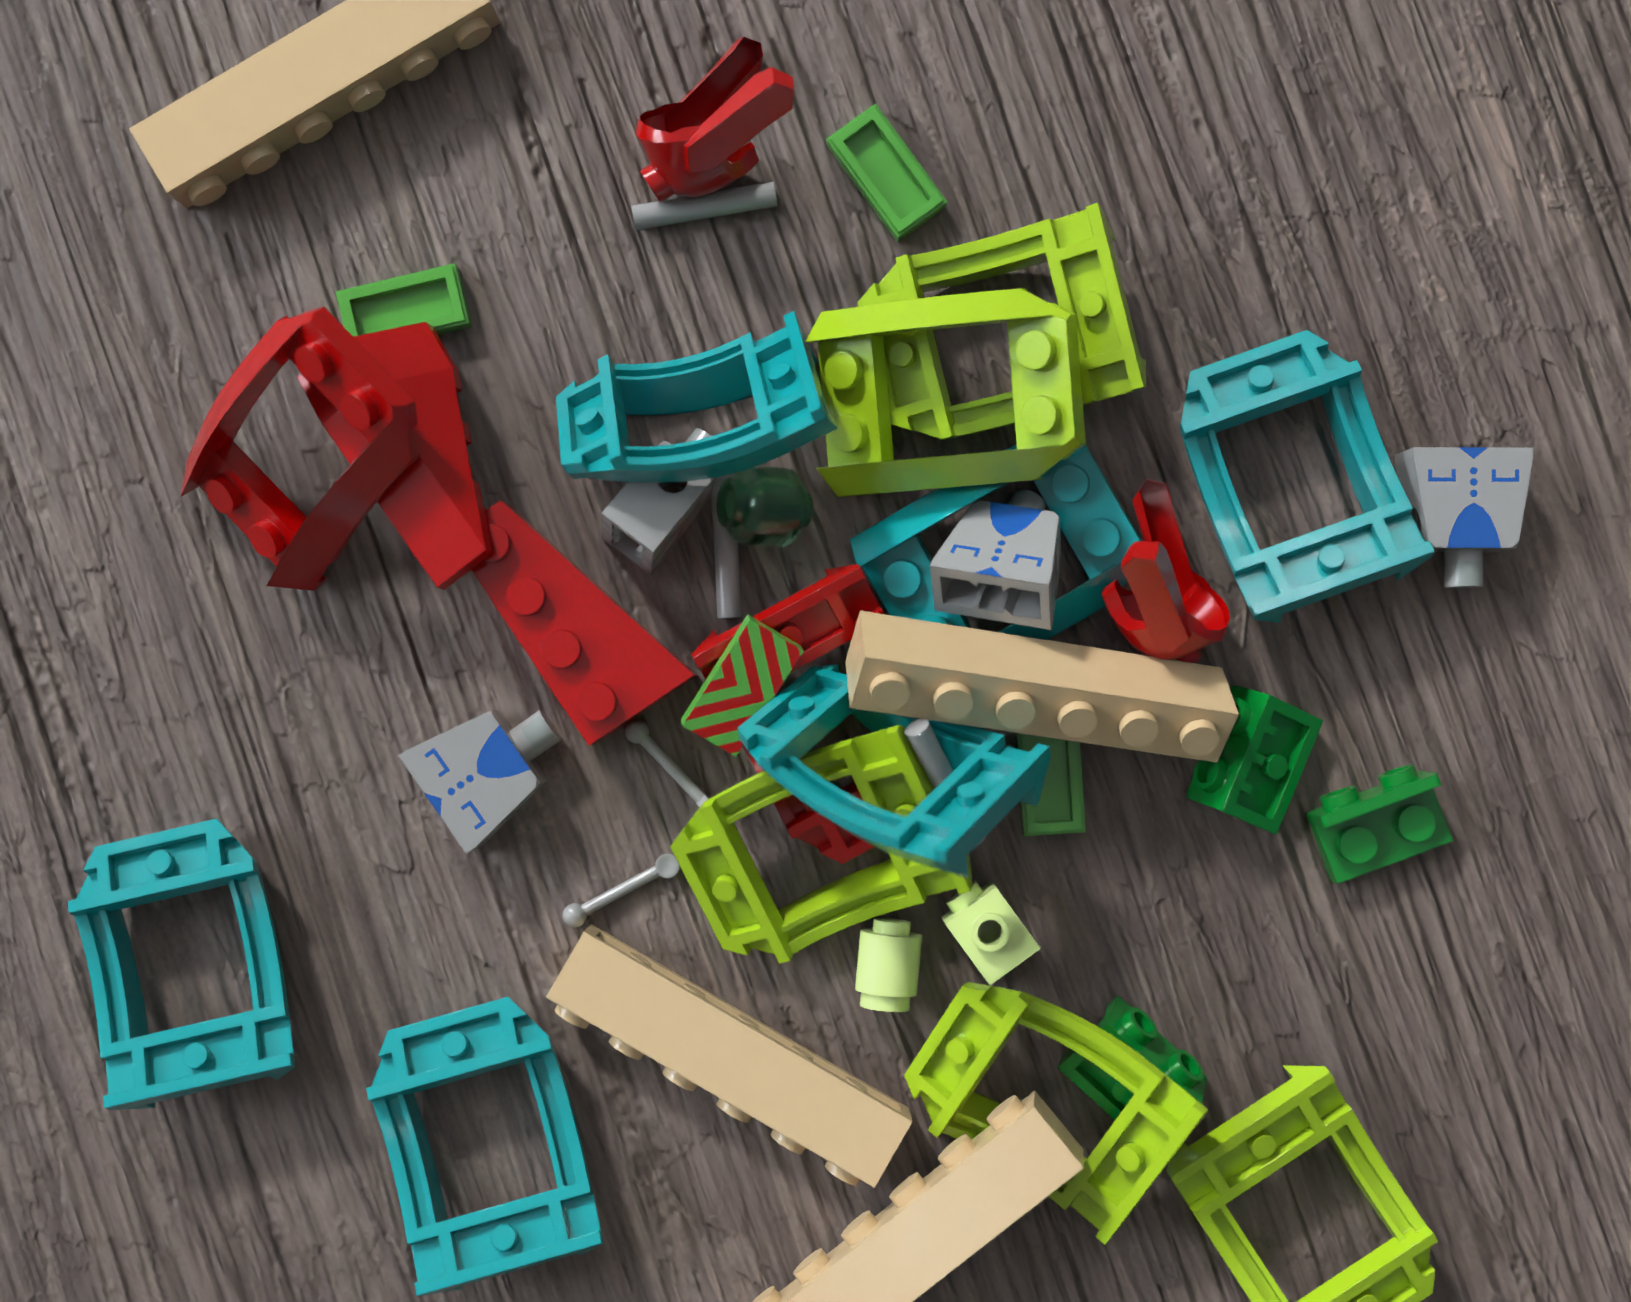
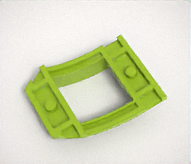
[857,203,1146,440]
[805,288,1086,497]
[670,725,973,964]
[904,982,1208,1245]
[1166,1065,1439,1302]

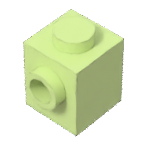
[941,881,1041,985]

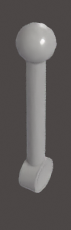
[625,719,710,808]
[562,853,680,928]

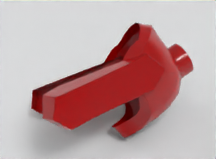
[635,37,794,203]
[1102,479,1230,663]

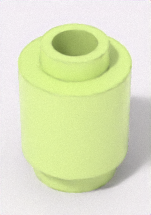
[855,918,922,1012]

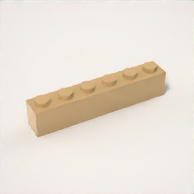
[129,0,500,208]
[845,611,1239,763]
[546,924,913,1188]
[752,1090,1084,1302]

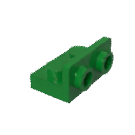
[1187,685,1324,835]
[1305,764,1453,884]
[1057,996,1207,1120]

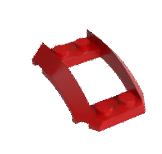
[181,307,420,591]
[691,564,884,864]

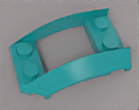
[556,311,838,483]
[1180,330,1435,623]
[850,444,1142,640]
[737,664,1051,878]
[68,818,295,1110]
[366,997,604,1296]

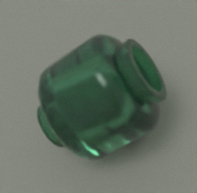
[716,465,813,548]

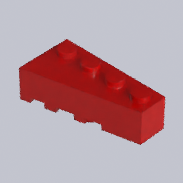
[471,500,699,746]

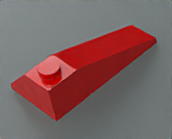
[297,322,492,590]

